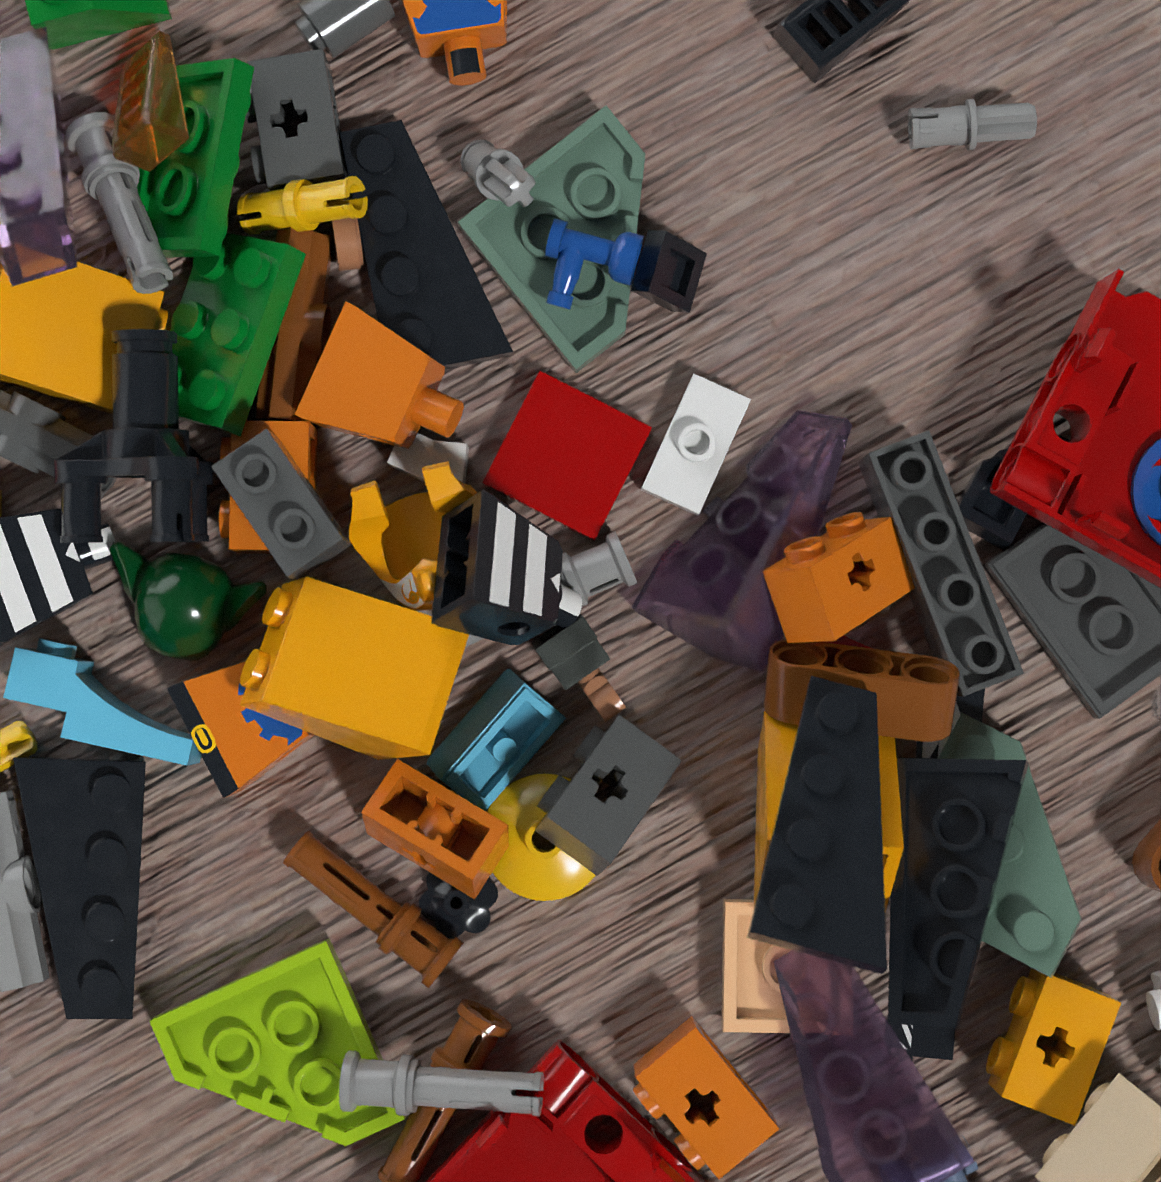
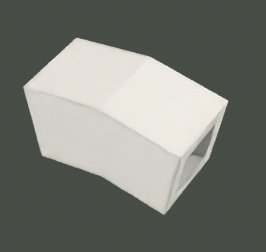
[387,433,469,483]

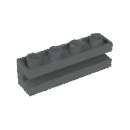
[858,430,1024,697]

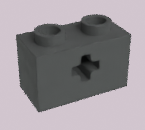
[246,49,349,191]
[211,428,352,580]
[535,715,682,876]

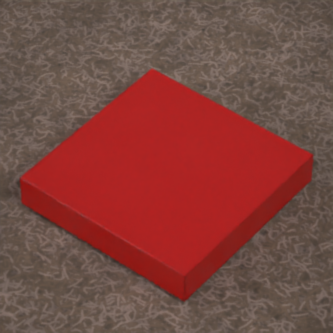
[482,371,652,541]

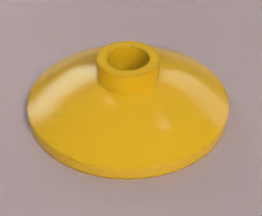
[487,773,596,901]

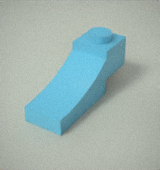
[3,638,201,766]

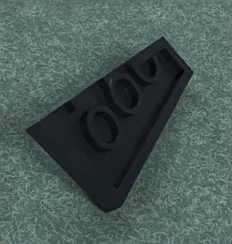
[340,120,514,370]
[747,676,887,975]
[13,757,146,1019]
[888,758,1029,1028]

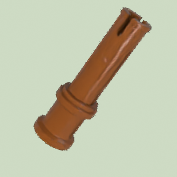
[283,831,464,989]
[378,999,512,1182]

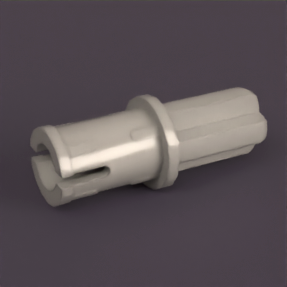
[908,99,1037,150]
[460,139,536,208]

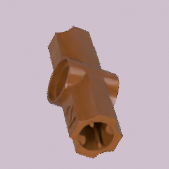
[255,228,333,424]

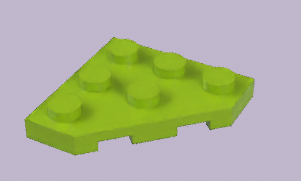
[149,938,406,1146]

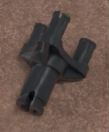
[54,329,213,543]

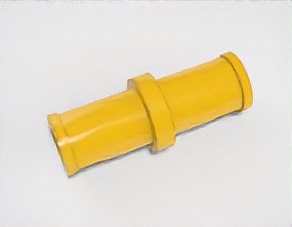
[237,176,368,235]

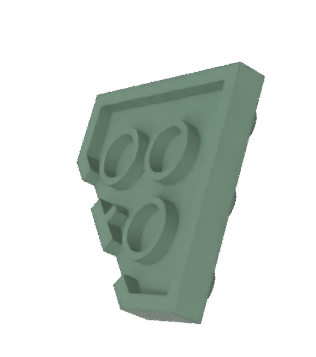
[458,105,645,373]
[938,713,1082,978]

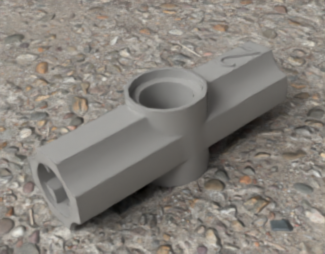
[0,790,50,992]

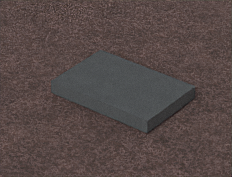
[983,522,1161,719]

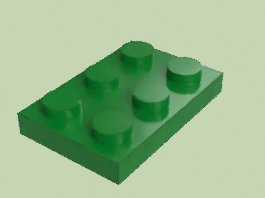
[137,58,254,258]
[170,233,306,437]

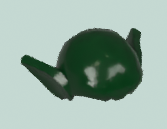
[109,541,267,661]

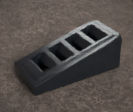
[774,0,910,84]

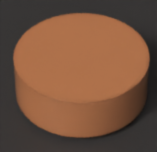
[331,218,363,271]

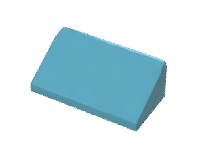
[427,669,566,811]

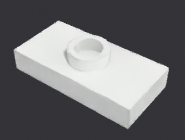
[641,373,751,516]

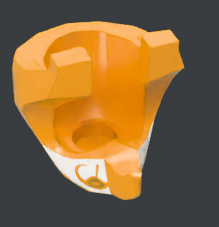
[349,461,477,611]

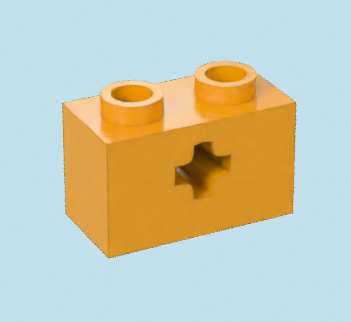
[986,968,1121,1126]

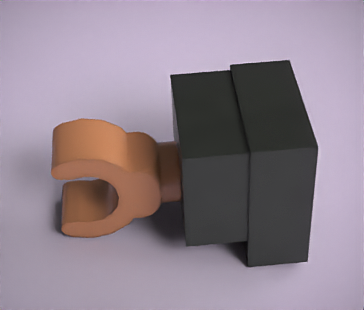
[532,614,626,722]

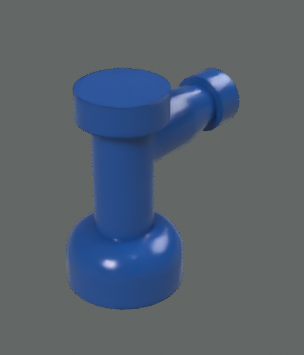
[545,218,644,310]

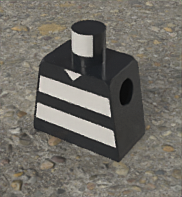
[431,490,582,645]
[0,509,116,645]

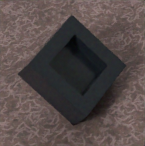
[631,230,707,313]

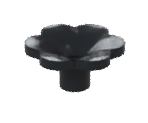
[419,872,498,939]

